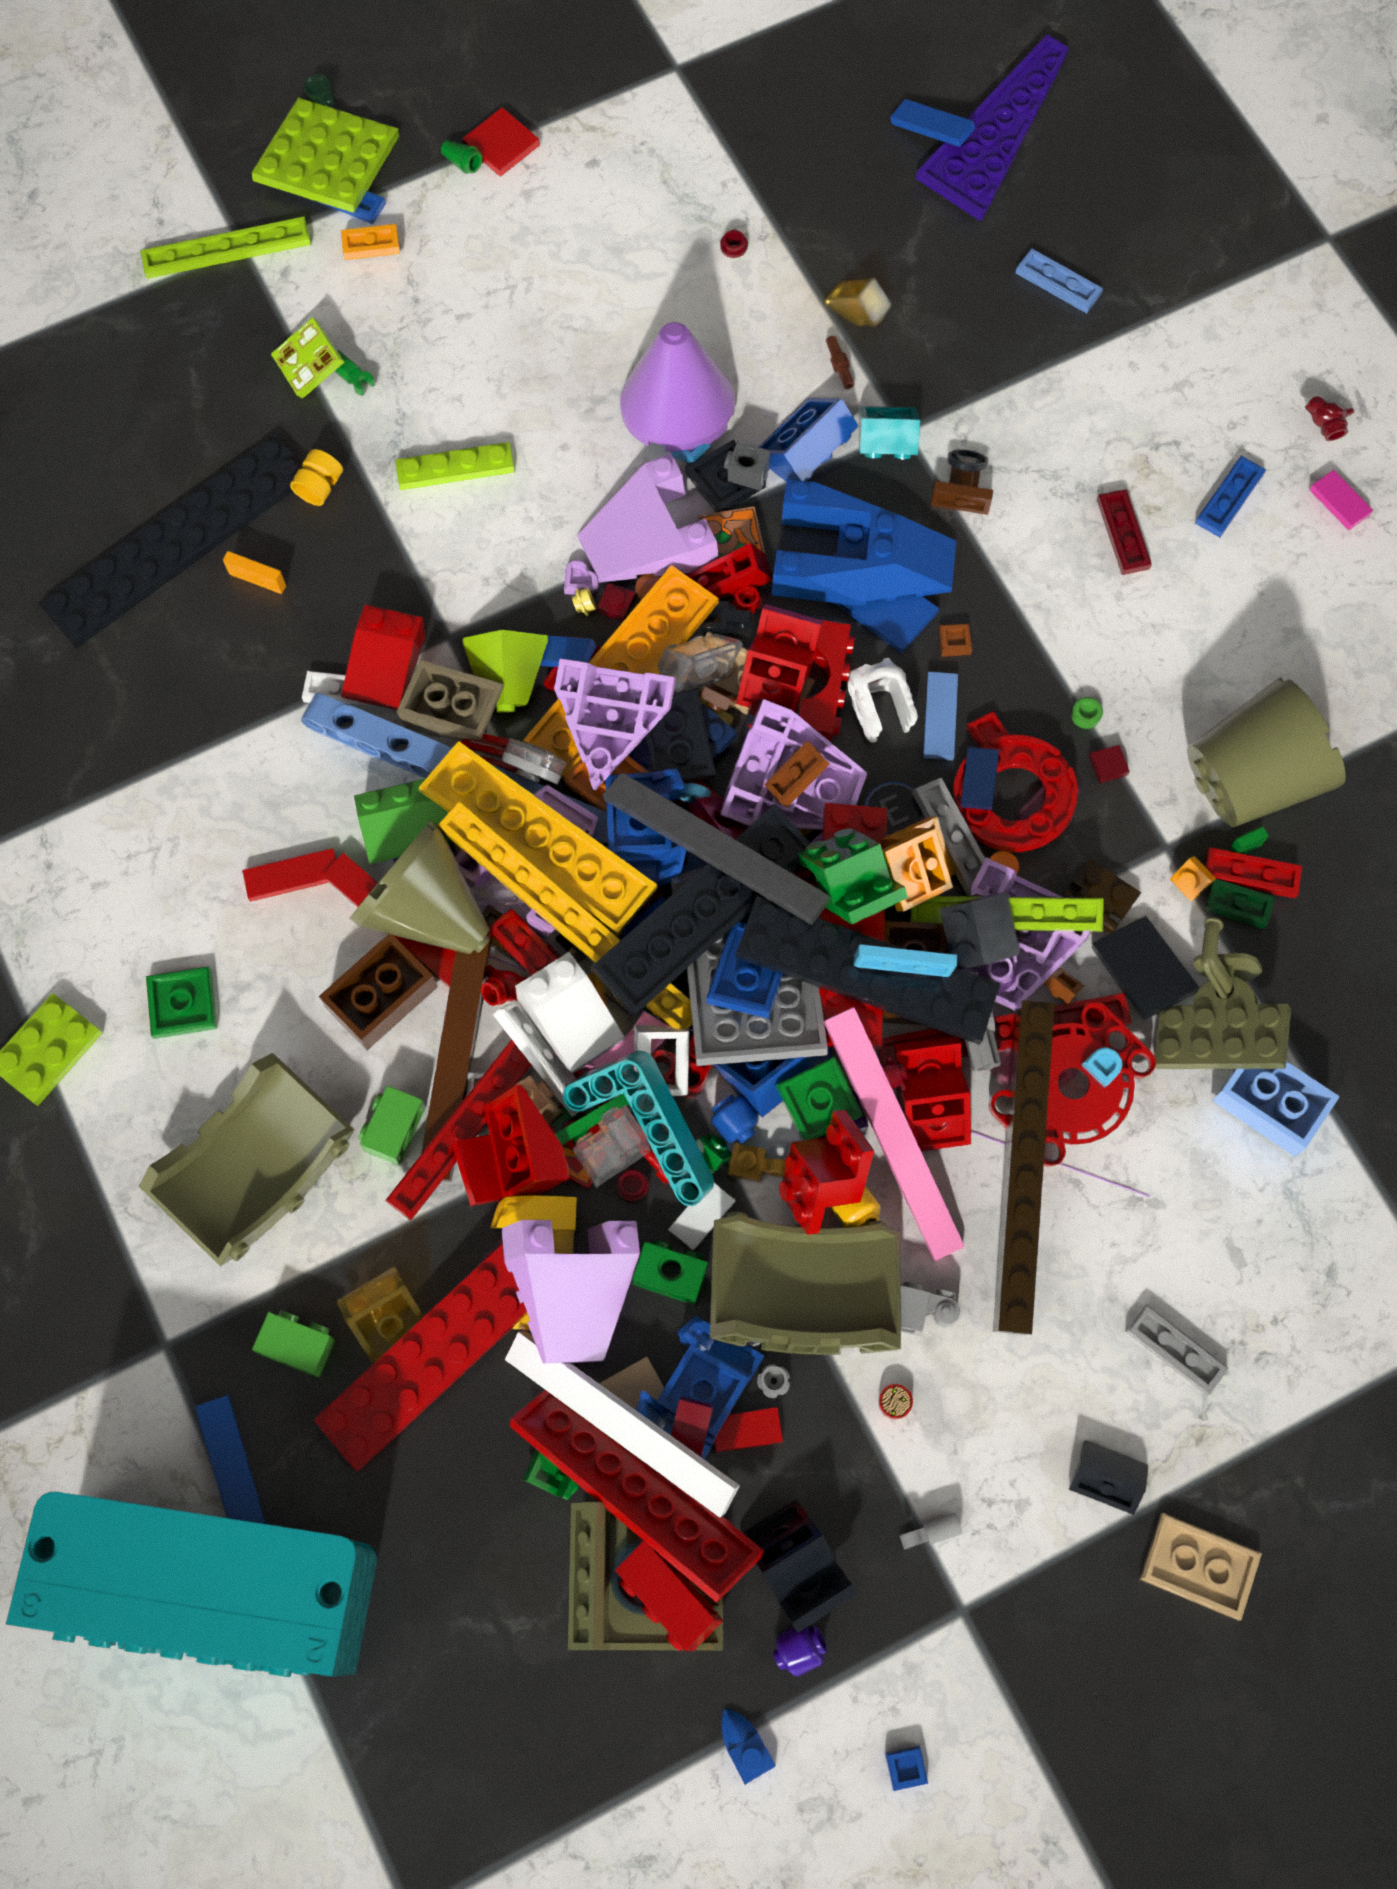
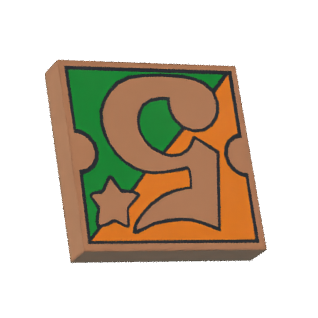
[698,506,765,558]

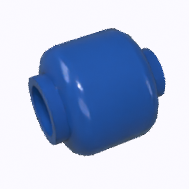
[711,1094,759,1144]

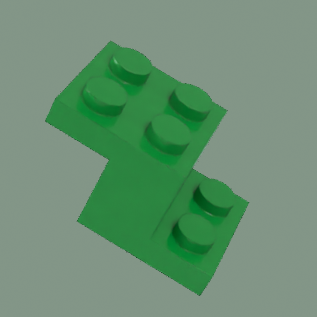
[797,828,908,924]

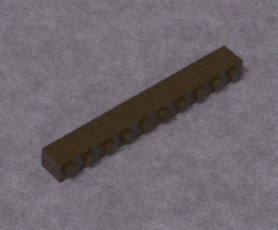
[993,1000,1055,1335]

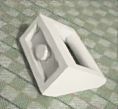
[634,1025,689,1096]

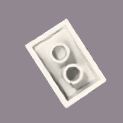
[515,952,625,1074]

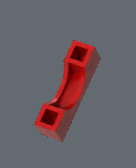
[798,620,855,742]

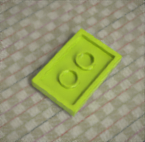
[0,993,103,1106]

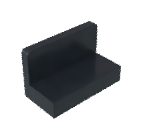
[1069,1440,1148,1515]

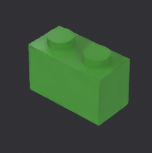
[359,1086,426,1166]
[252,1310,336,1378]

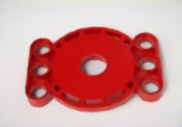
[988,1002,1156,1167]

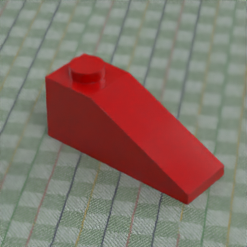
[686,543,773,600]

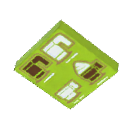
[271,317,344,399]

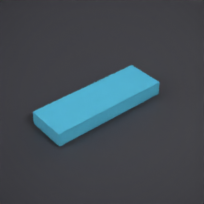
[854,944,957,977]

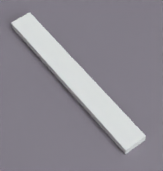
[505,1330,740,1517]

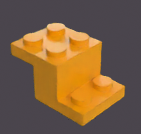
[882,816,955,912]

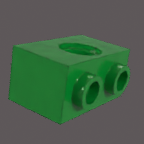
[632,1240,708,1305]

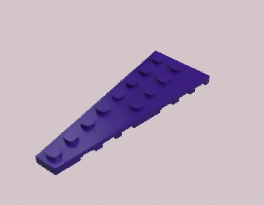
[916,34,1069,222]

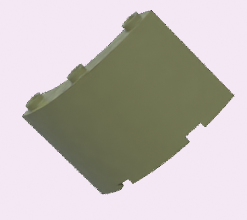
[139,1053,355,1267]
[710,1212,901,1355]

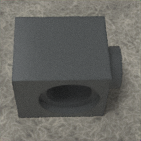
[724,441,771,491]

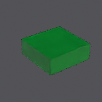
[1229,827,1269,854]

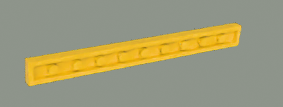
[438,802,692,1029]

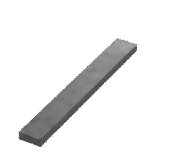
[603,773,830,925]

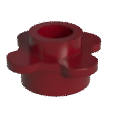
[882,1055,908,1091]

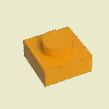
[1170,856,1216,901]

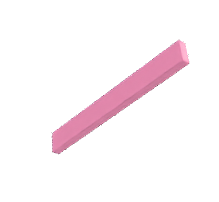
[823,1007,965,1261]

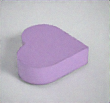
[564,560,599,595]

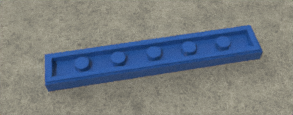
[195,1395,266,1524]

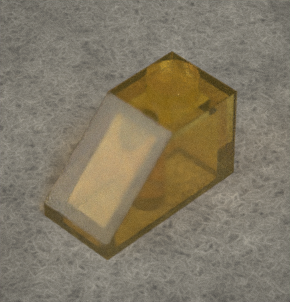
[823,278,892,326]

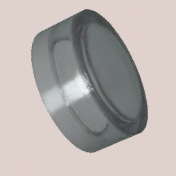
[501,738,567,785]

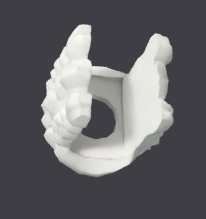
[848,658,918,743]

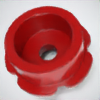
[733,586,762,614]

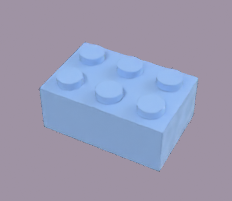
[1213,1061,1340,1157]

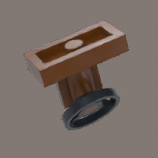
[931,449,993,515]

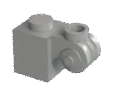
[900,1282,960,1336]

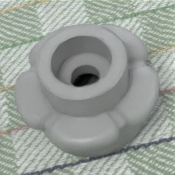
[757,1364,790,1398]

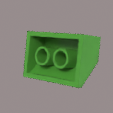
[354,778,456,864]

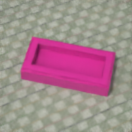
[1310,470,1373,531]

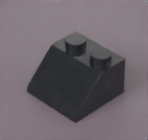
[940,892,1021,969]

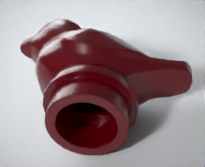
[1305,396,1355,441]

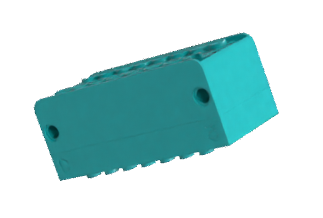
[6,1491,377,1677]

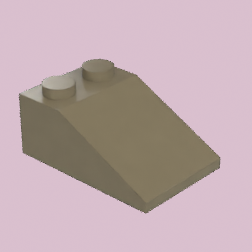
[396,660,504,740]

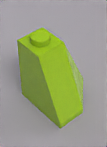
[463,630,548,713]

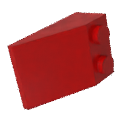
[341,605,426,710]
[484,1085,569,1199]

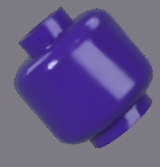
[773,1626,828,1676]

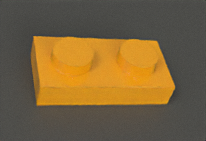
[341,224,400,260]

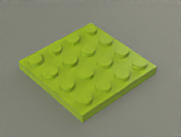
[252,97,399,213]

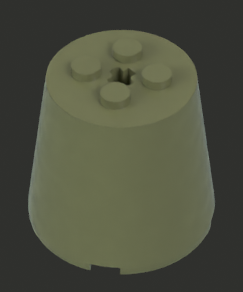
[1187,677,1346,827]

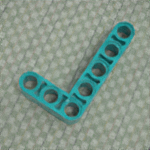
[563,1050,714,1206]

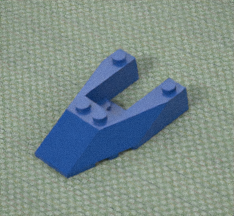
[772,479,956,606]

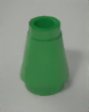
[441,140,482,174]

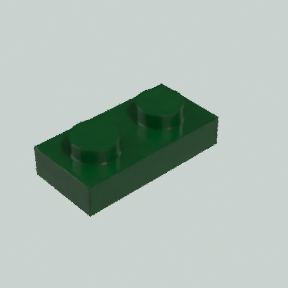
[1204,879,1275,929]

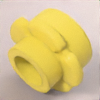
[572,587,596,616]

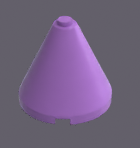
[620,322,735,452]

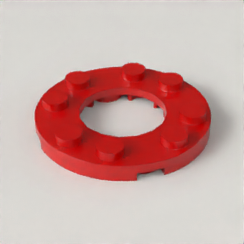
[953,735,1078,852]

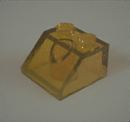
[336,1266,424,1364]

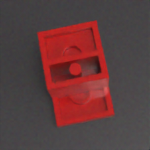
[736,604,823,714]
[894,1036,971,1151]
[779,1110,875,1235]

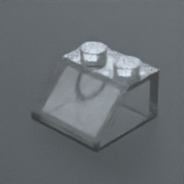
[657,633,743,694]

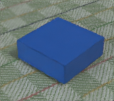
[885,1746,928,1791]

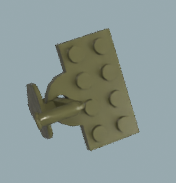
[1154,917,1291,1069]

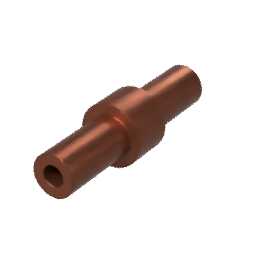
[826,336,855,389]

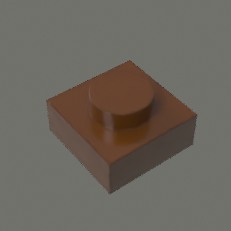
[700,683,738,712]

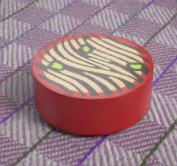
[878,1384,913,1420]

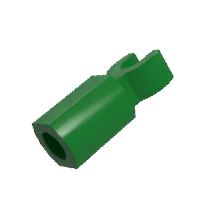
[334,350,375,396]

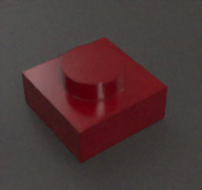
[597,583,636,622]

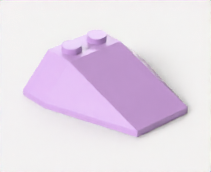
[720,699,867,830]

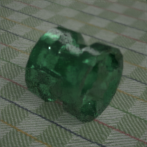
[304,74,334,107]

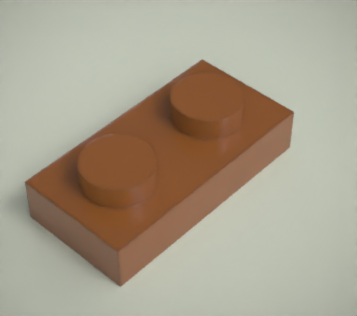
[764,740,831,808]

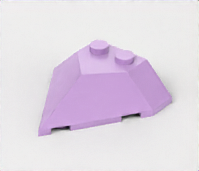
[554,659,676,790]

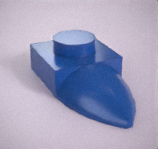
[722,1708,776,1785]

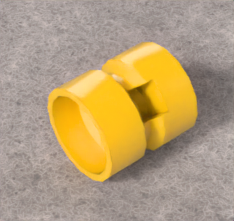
[290,449,343,506]

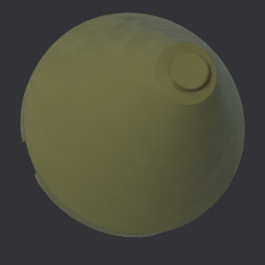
[349,820,490,954]

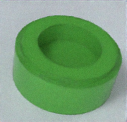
[1071,697,1103,729]

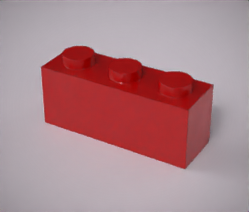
[615,1541,724,1651]

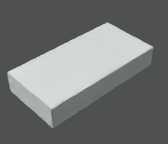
[668,1183,736,1252]

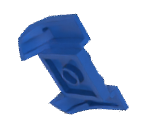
[606,769,686,887]
[636,1316,764,1459]

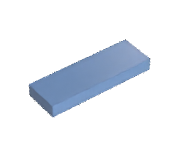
[1016,248,1103,314]
[923,672,958,760]

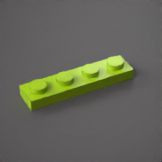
[395,442,515,491]

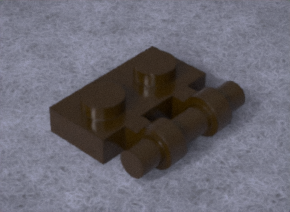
[1062,858,1142,933]

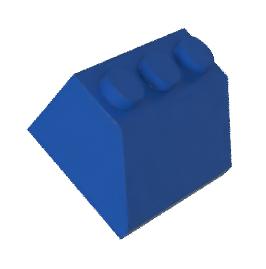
[759,398,859,481]
[715,1046,833,1118]

